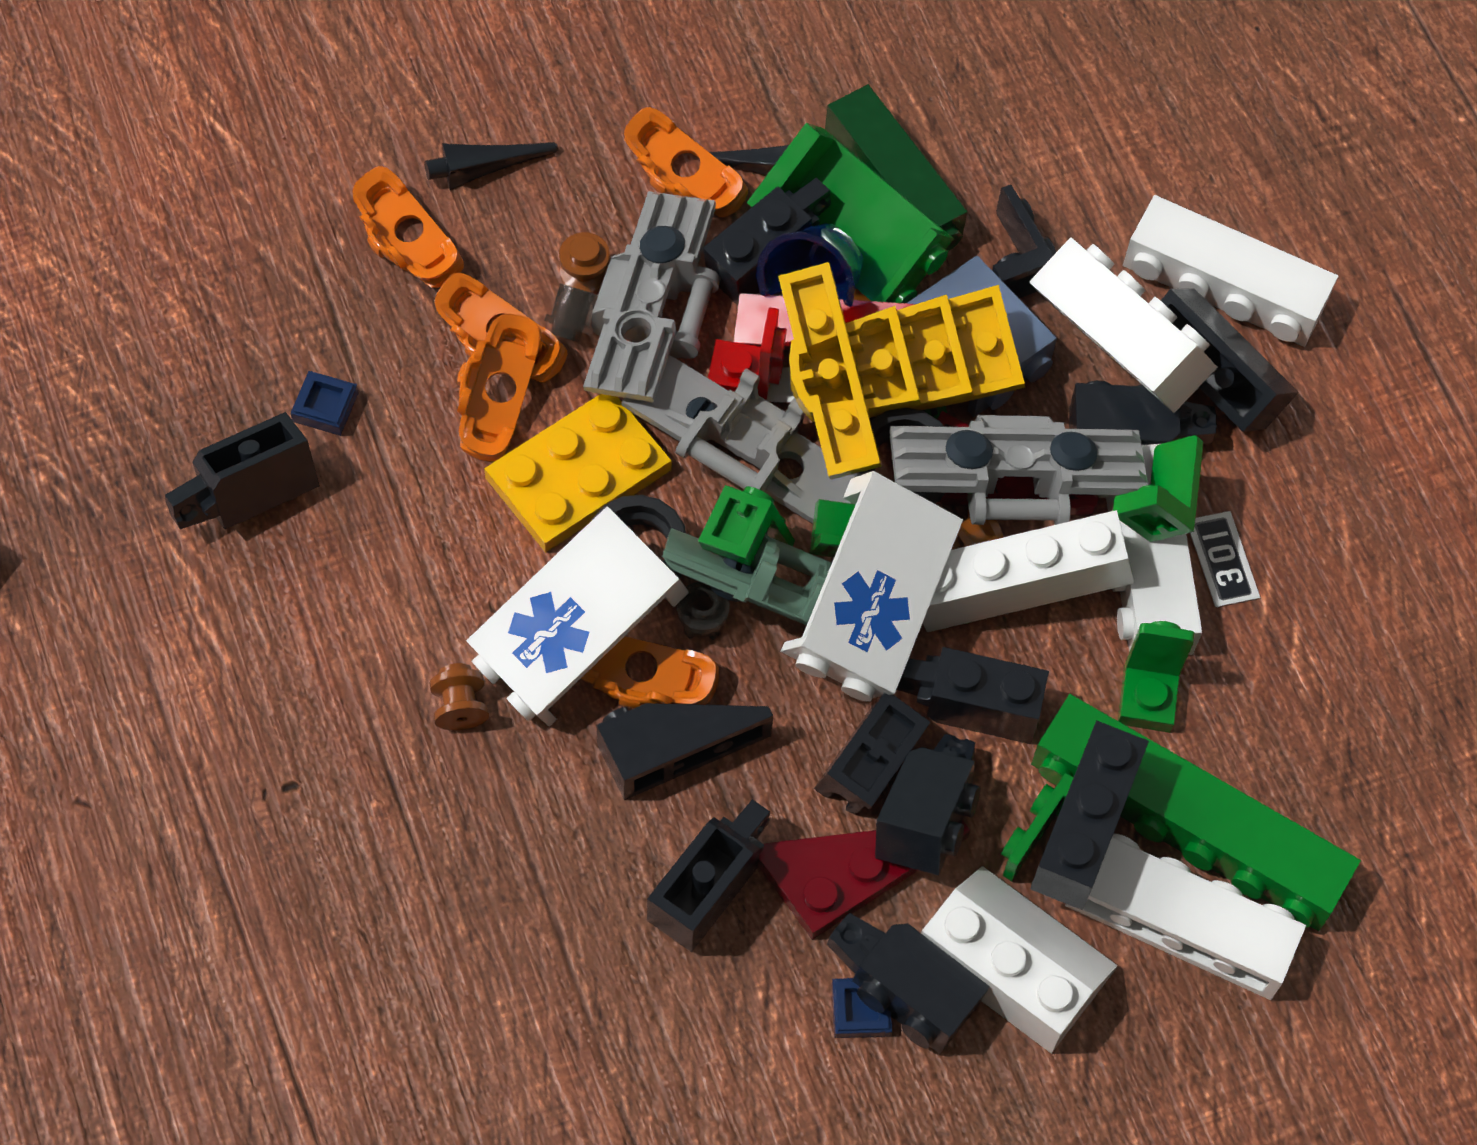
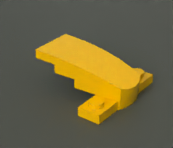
[778,262,1025,480]

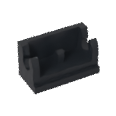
[813,693,930,813]

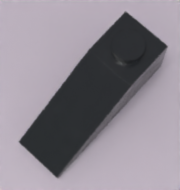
[596,703,773,800]

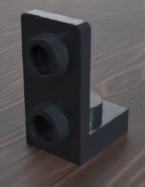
[992,184,1056,298]

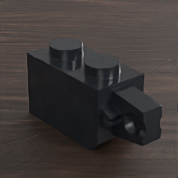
[703,178,831,306]
[1069,381,1216,445]
[165,412,320,529]
[896,647,1049,744]
[875,734,981,876]
[647,799,770,952]
[827,913,990,1054]

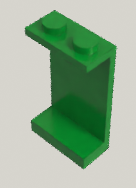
[747,123,954,303]

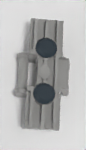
[890,415,1148,525]

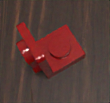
[708,307,787,400]

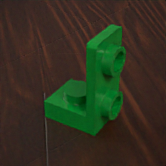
[1113,435,1203,543]
[698,485,795,566]
[1118,621,1195,733]
[1001,773,1074,882]

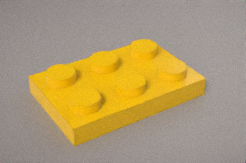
[484,394,672,553]

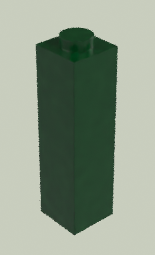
[825,84,967,251]

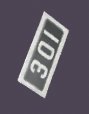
[1191,511,1260,607]

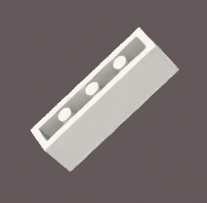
[1123,195,1338,347]
[1029,237,1217,413]
[1098,444,1202,655]
[923,510,1135,632]
[1065,834,1306,1000]

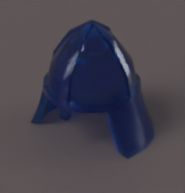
[756,223,864,307]

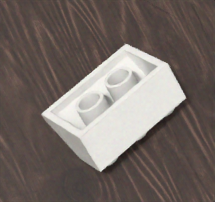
[921,866,1118,1054]

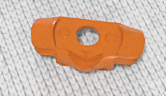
[624,107,748,217]
[353,166,464,288]
[435,273,567,382]
[457,313,541,461]
[580,636,719,709]

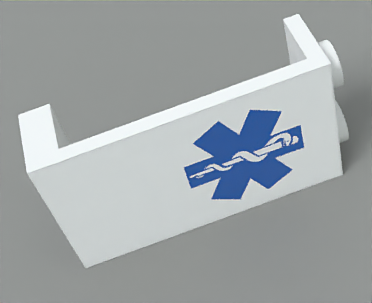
[780,471,963,701]
[466,506,689,727]

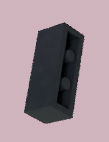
[1160,288,1299,432]
[1030,720,1149,910]

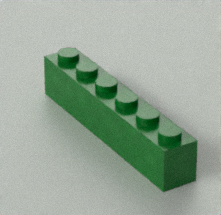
[1031,694,1361,931]

